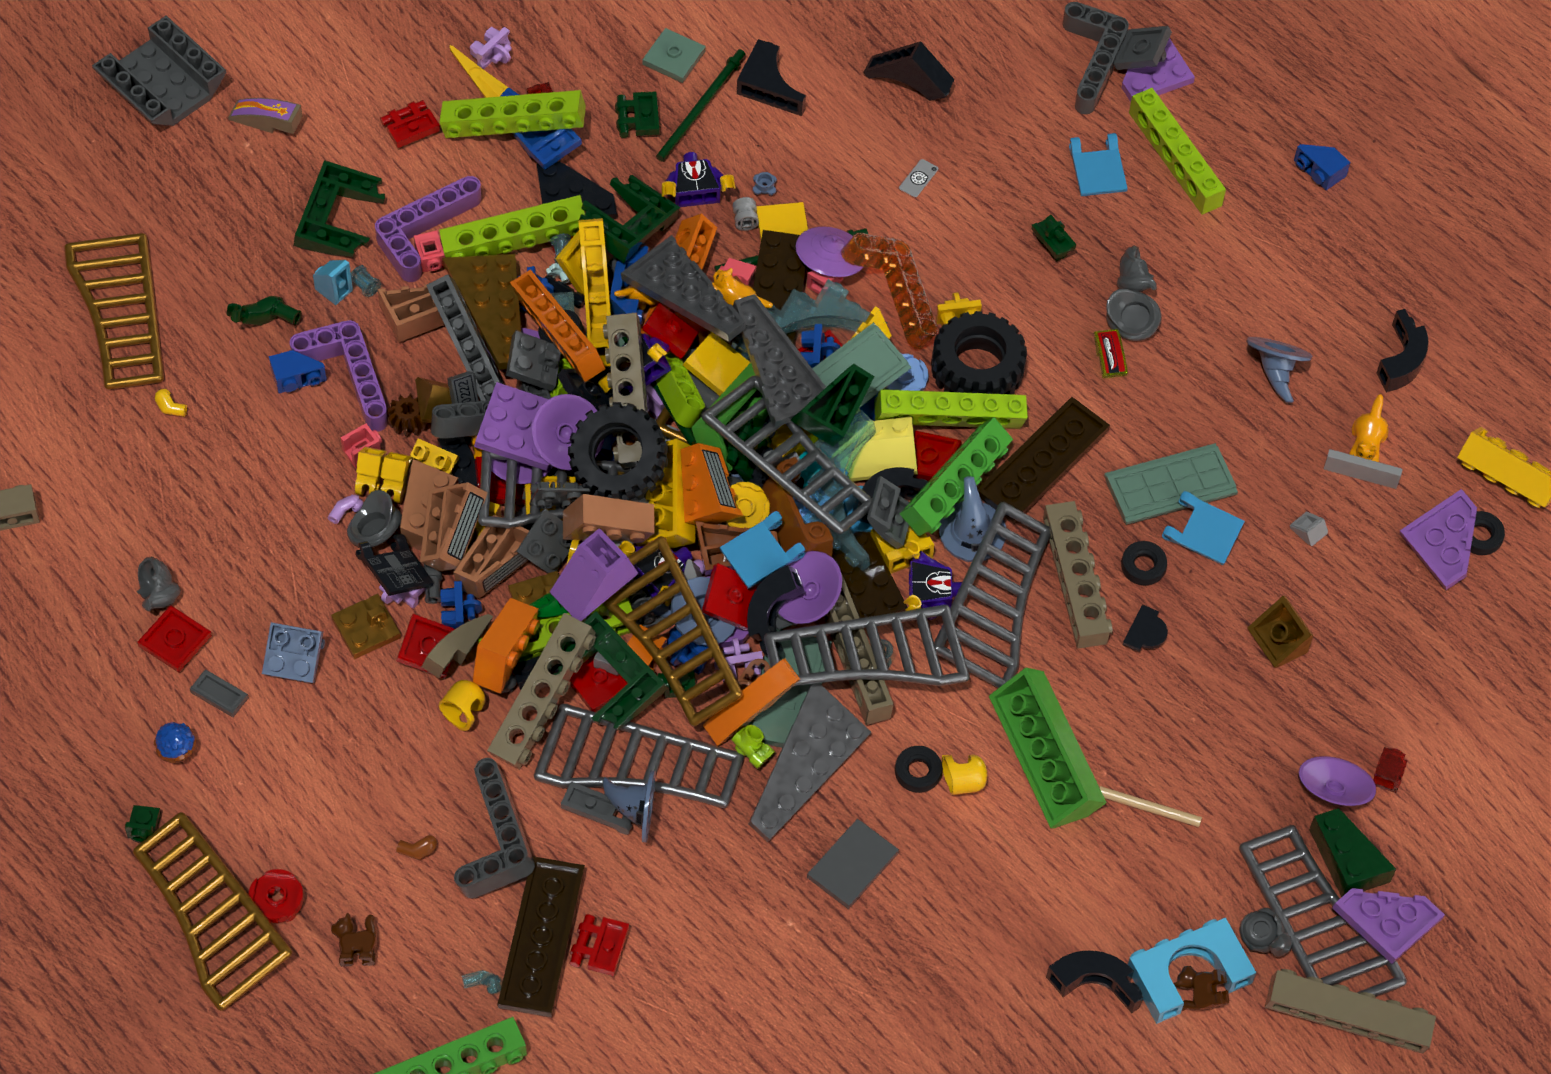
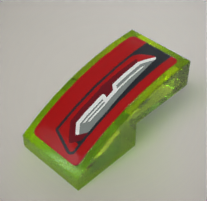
[1094,329,1128,378]

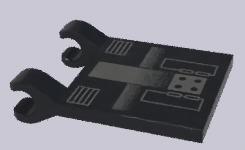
[355,534,434,596]

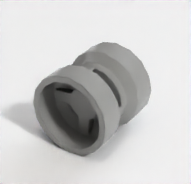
[732,197,759,231]

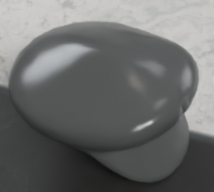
[1106,289,1162,341]
[347,490,402,547]

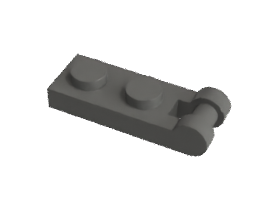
[561,782,632,835]

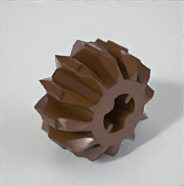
[387,393,427,436]

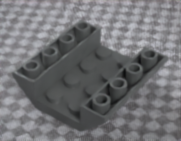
[92,16,226,126]

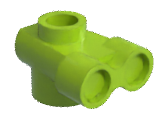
[732,725,776,769]

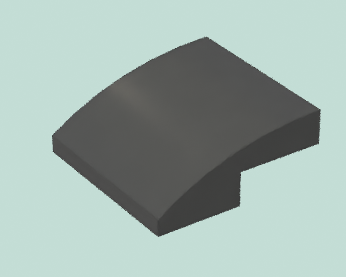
[867,476,909,549]

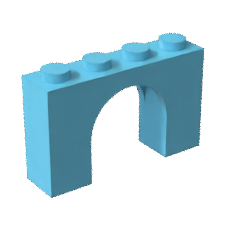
[1128,918,1256,1024]

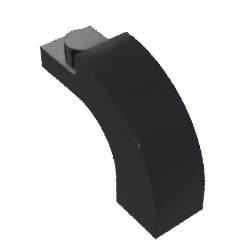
[1376,309,1429,393]
[852,467,928,524]
[747,565,805,659]
[1046,950,1143,1014]

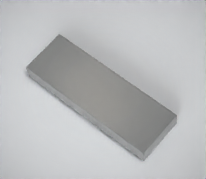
[1324,449,1403,489]

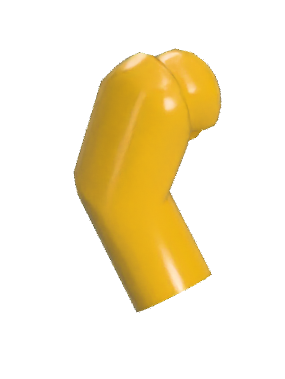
[155,389,187,417]

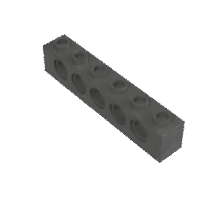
[426,274,504,401]

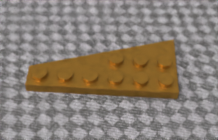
[442,254,521,370]

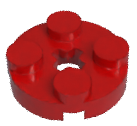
[248,869,304,923]

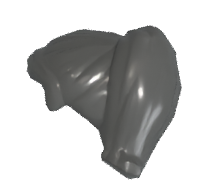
[1116,245,1157,292]
[137,556,181,611]
[1239,907,1292,957]

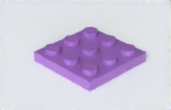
[474,382,549,471]

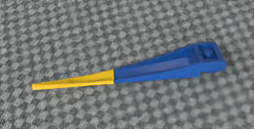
[450,45,582,170]

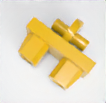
[936,292,982,326]
[410,438,460,474]

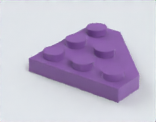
[1121,38,1195,102]
[1400,489,1477,590]
[1332,888,1445,964]

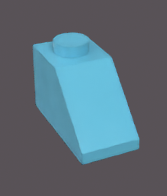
[313,260,353,305]

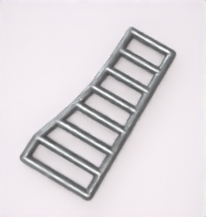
[702,376,872,534]
[478,450,634,528]
[934,502,1050,688]
[764,605,970,687]
[534,704,744,808]
[1239,825,1407,997]

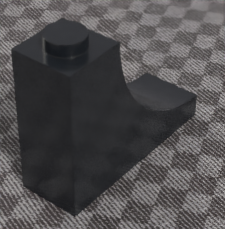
[737,39,806,116]
[863,41,955,101]

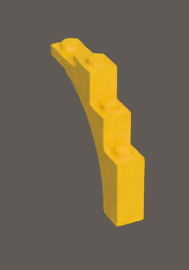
[578,218,611,366]

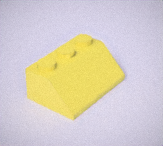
[838,417,918,481]

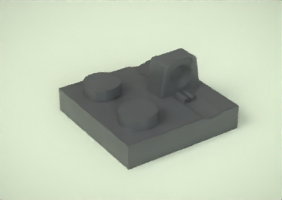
[1113,26,1172,70]
[506,331,561,391]

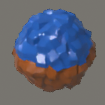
[154,722,196,763]

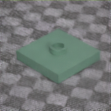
[642,28,706,83]

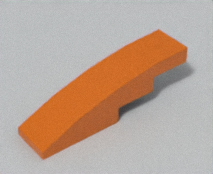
[703,658,800,746]

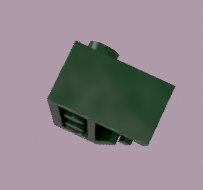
[790,363,875,447]
[1309,808,1396,897]

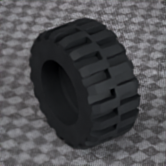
[931,311,1027,395]
[568,402,669,501]

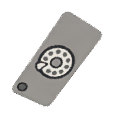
[899,159,939,197]

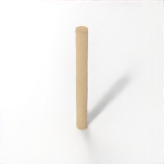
[1100,786,1202,827]

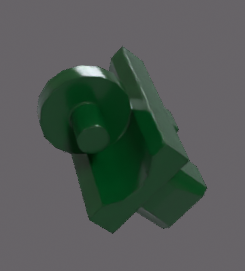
[1031,215,1076,261]

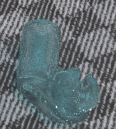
[461,970,501,994]

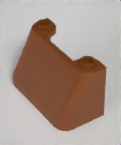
[762,457,833,557]

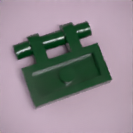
[615,91,660,138]
[726,419,772,482]

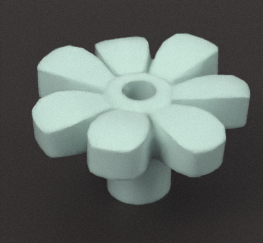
[546,263,570,284]

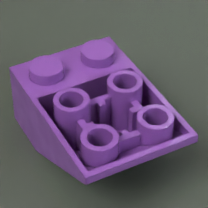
[550,528,638,621]

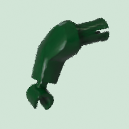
[226,296,302,325]

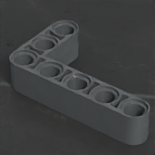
[1062,2,1129,115]
[431,380,551,438]
[454,758,535,899]

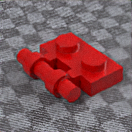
[380,100,440,148]
[569,914,629,976]

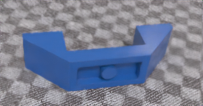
[610,246,649,325]

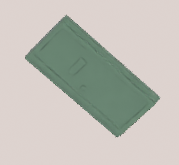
[812,322,911,408]
[1104,443,1238,525]
[748,629,832,748]

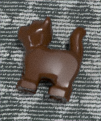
[331,913,377,967]
[1173,966,1230,1011]

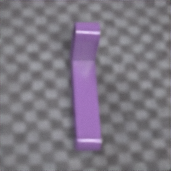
[375,176,482,282]
[290,320,388,432]

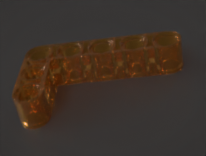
[841,233,938,349]

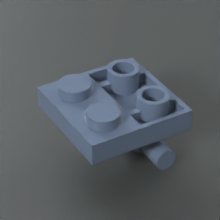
[262,623,325,683]

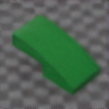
[530,593,568,617]

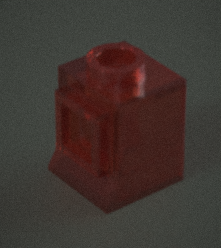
[1373,747,1408,793]

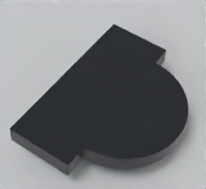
[1122,604,1168,652]

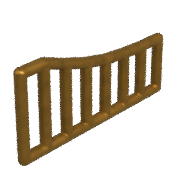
[64,233,164,390]
[603,536,743,726]
[133,812,292,1011]

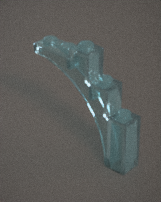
[731,279,888,362]
[802,408,876,571]

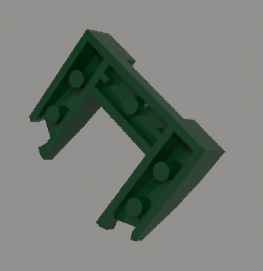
[293,160,385,257]
[579,175,680,263]
[553,611,668,730]

